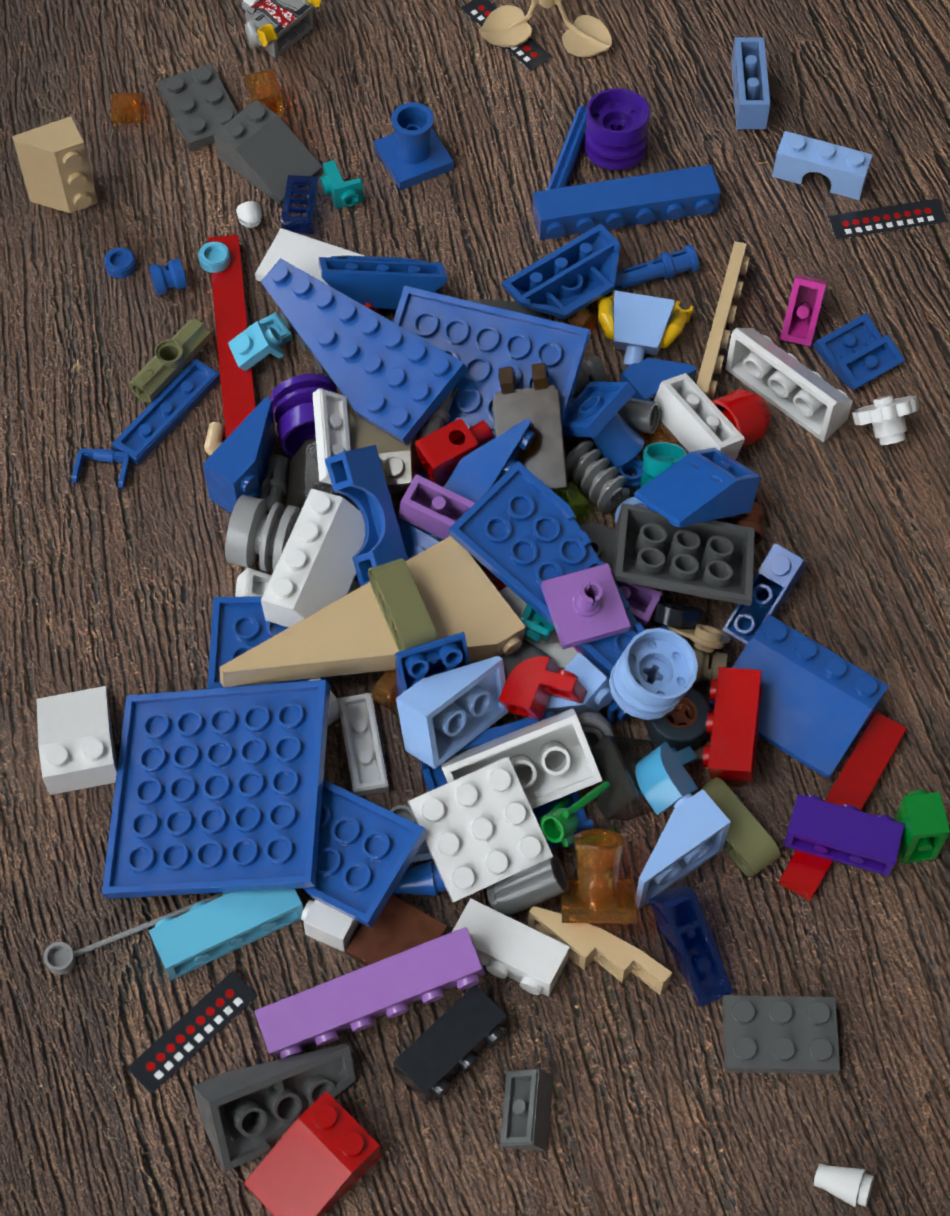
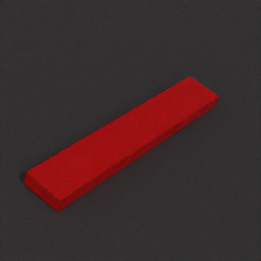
[778,712,907,901]

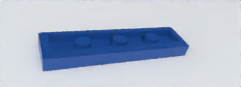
[112,358,220,466]

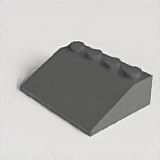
[612,503,755,606]

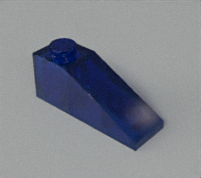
[648,885,734,1007]

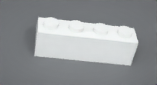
[725,328,853,442]
[261,489,365,627]
[441,708,603,809]

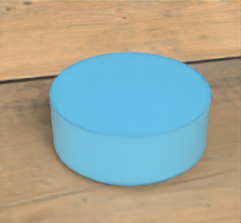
[198,242,230,273]

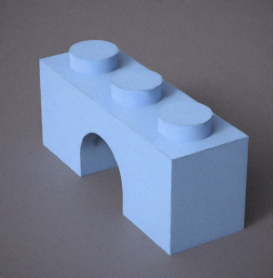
[772,131,873,200]

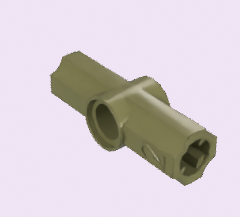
[129,318,212,403]

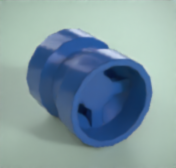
[148,258,187,296]

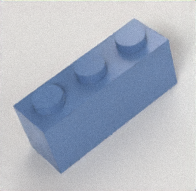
[731,37,770,129]

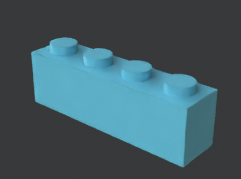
[148,888,303,981]

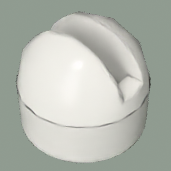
[236,201,262,228]

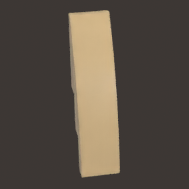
[528,906,672,995]

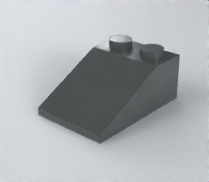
[214,100,323,205]

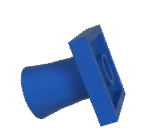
[373,102,454,190]
[563,382,644,468]

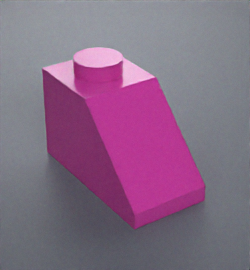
[780,274,827,346]

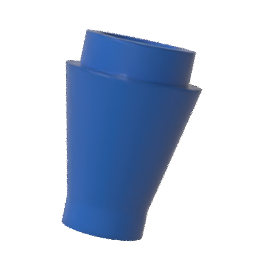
[394,860,447,896]

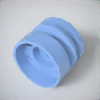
[609,628,698,720]

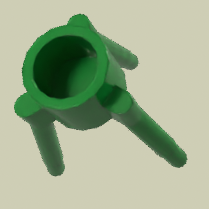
[540,781,616,847]

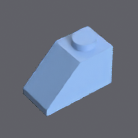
[544,652,613,715]

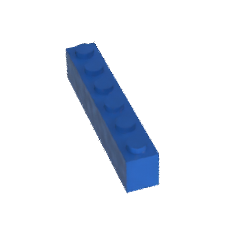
[532,165,720,240]

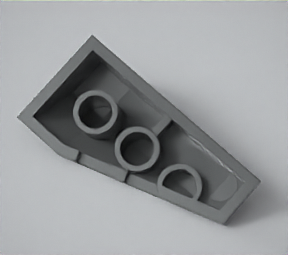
[193,1044,356,1171]

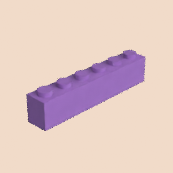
[254,927,486,1059]

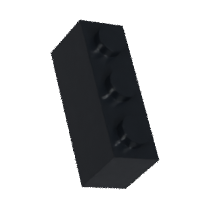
[393,985,507,1104]

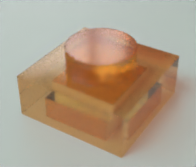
[111,93,143,124]

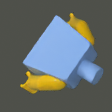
[597,290,694,367]

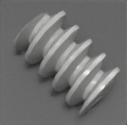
[566,440,630,513]

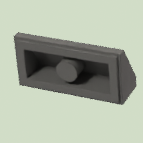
[500,1068,553,1151]

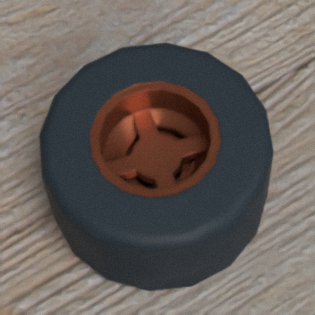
[646,688,711,751]

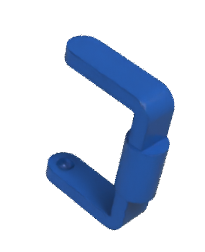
[72,448,130,488]

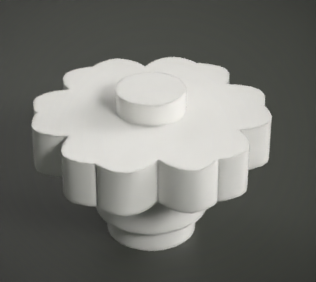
[852,395,919,445]

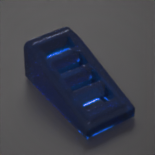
[281,175,319,234]

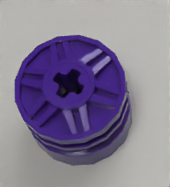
[585,88,650,170]
[270,373,338,459]

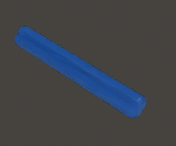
[546,105,587,190]

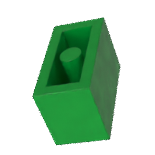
[894,790,950,864]

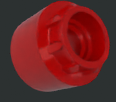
[712,389,770,449]

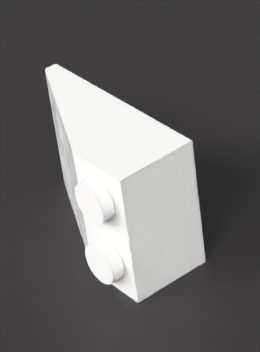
[37,686,118,795]

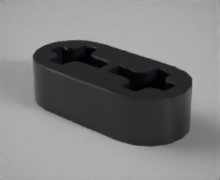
[653,602,704,628]

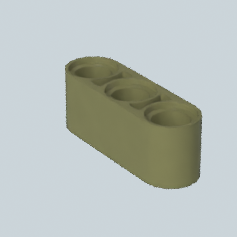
[368,558,438,652]
[691,777,781,878]

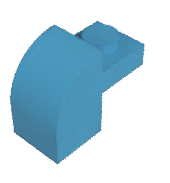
[635,741,698,815]

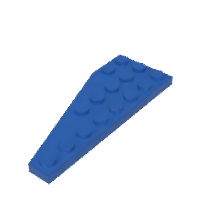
[448,461,650,683]
[303,779,428,928]

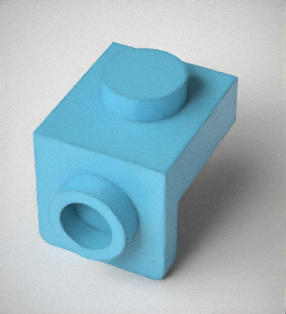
[228,321,285,371]

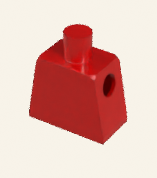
[415,418,493,486]

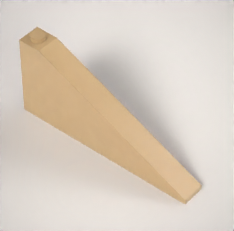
[219,536,526,688]

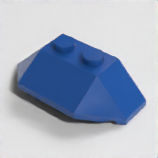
[502,224,620,319]
[318,255,447,312]

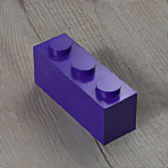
[783,794,904,877]

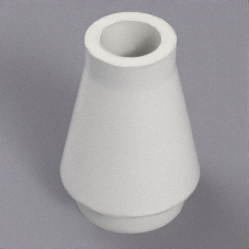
[814,1163,874,1208]

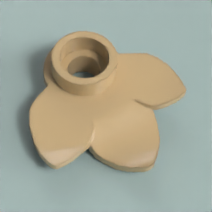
[666,624,730,653]

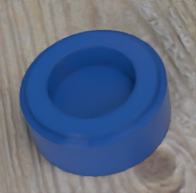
[104,247,136,279]

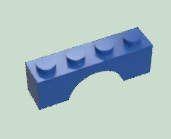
[325,445,409,587]

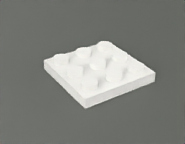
[407,757,553,902]

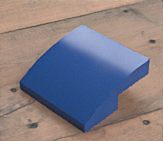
[813,313,905,391]

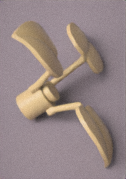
[479,0,612,57]

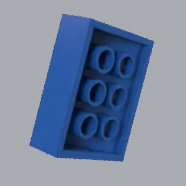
[709,614,889,780]

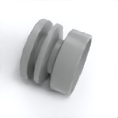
[225,495,300,572]

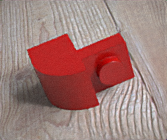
[498,656,587,721]

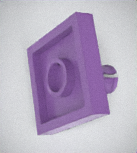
[540,563,631,649]

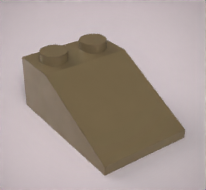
[349,406,420,495]

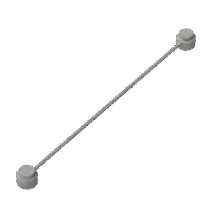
[43,805,416,975]

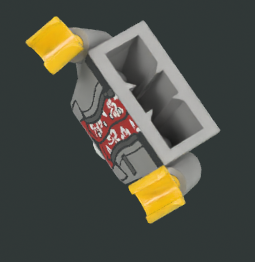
[242,0,321,59]

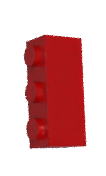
[703,667,764,782]

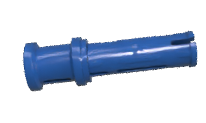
[609,244,699,294]

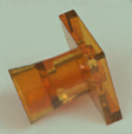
[560,829,637,924]

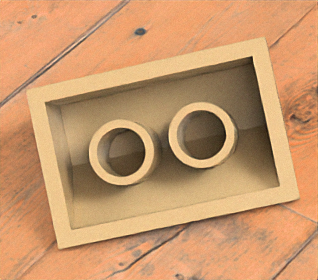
[12,116,98,213]

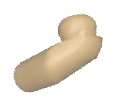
[204,422,225,456]

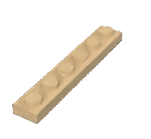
[696,241,750,400]

